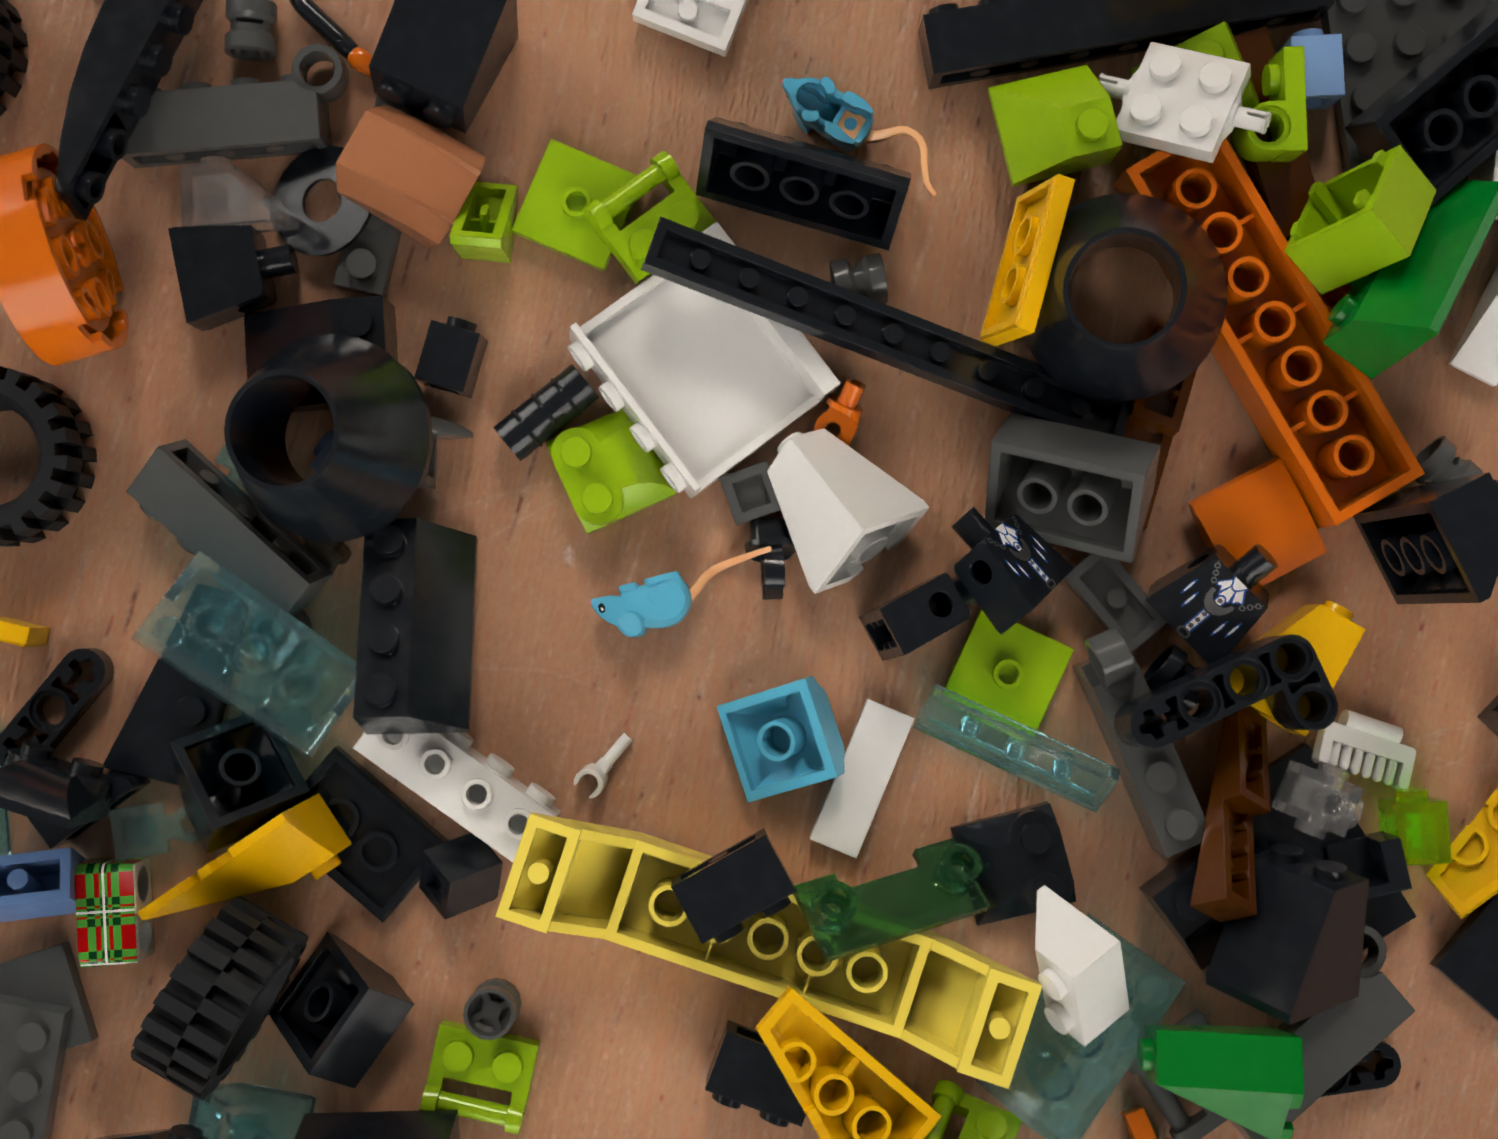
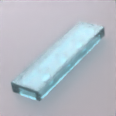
[913,684,1121,813]

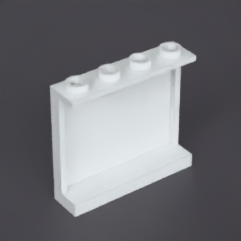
[567,222,841,499]

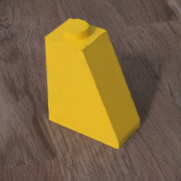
[1230,600,1366,737]

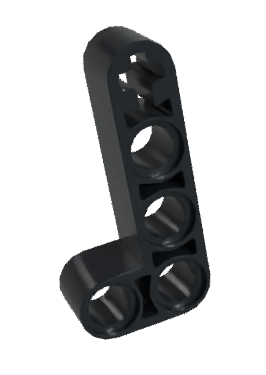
[1114,634,1338,749]

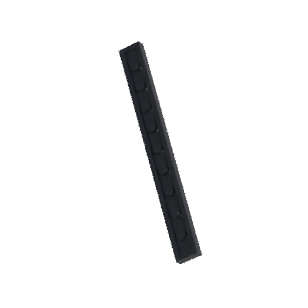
[641,217,1133,437]

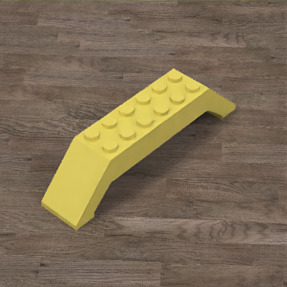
[495,812,1042,1089]

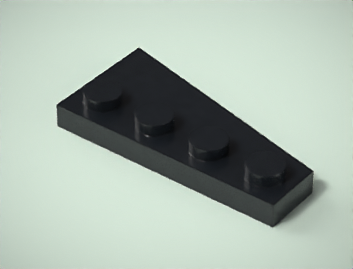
[103,582,250,785]

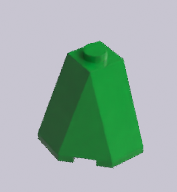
[1137,1025,1304,1139]

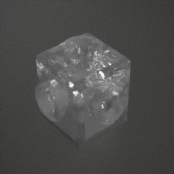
[1271,761,1364,840]

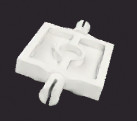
[1099,42,1272,163]

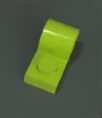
[1231,46,1308,163]

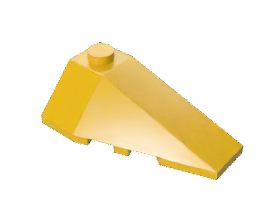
[137,793,352,921]
[755,986,942,1139]

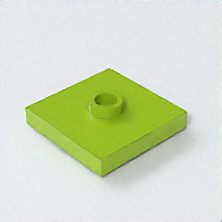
[511,139,637,272]
[939,608,1074,741]

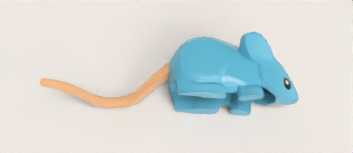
[782,76,937,196]
[590,546,772,637]

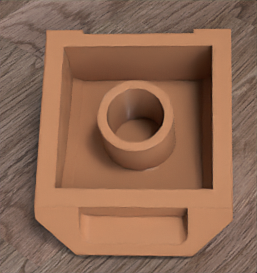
[336,104,486,249]

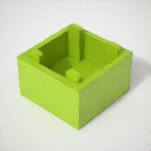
[1284,145,1437,295]

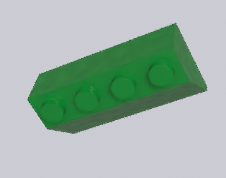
[1322,180,1498,379]

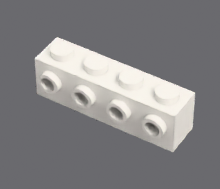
[353,732,561,862]

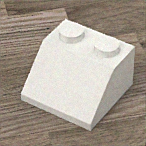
[1035,885,1130,1047]

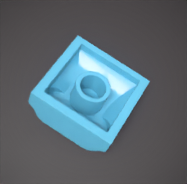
[716,676,845,803]

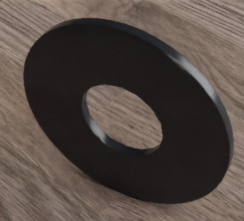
[273,145,371,257]

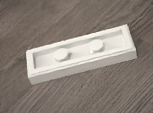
[809,698,914,859]

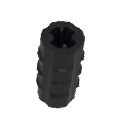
[493,364,599,461]

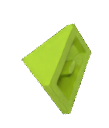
[449,181,518,263]

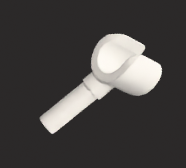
[574,732,633,799]

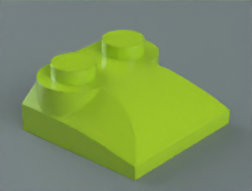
[545,409,679,534]

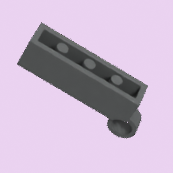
[122,44,349,168]
[126,439,334,659]
[1073,628,1206,858]
[1229,925,1416,1139]

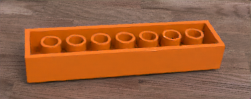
[1113,138,1425,529]

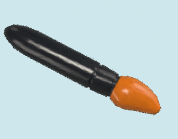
[289,0,373,78]

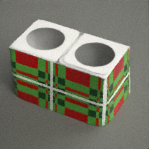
[75,857,154,968]

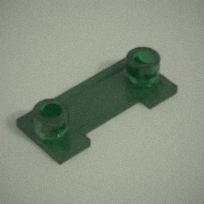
[793,838,990,963]

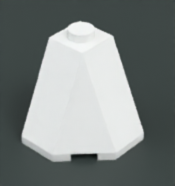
[767,428,929,594]

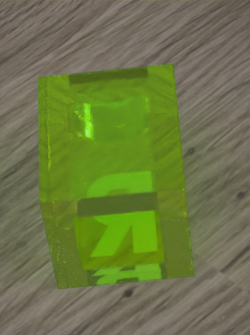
[1378,788,1452,866]

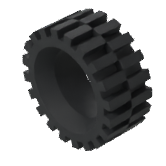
[0,366,97,547]
[131,896,308,1100]

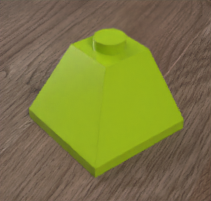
[987,64,1123,187]

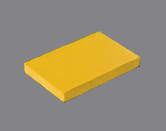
[979,174,1075,346]

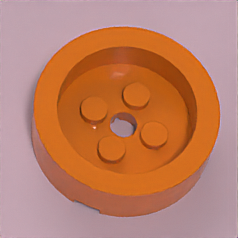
[0,143,129,366]

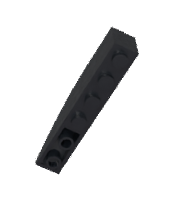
[55,0,203,221]

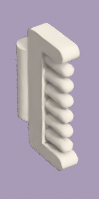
[1311,709,1416,789]

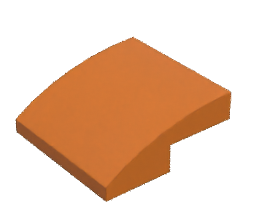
[1187,457,1327,586]

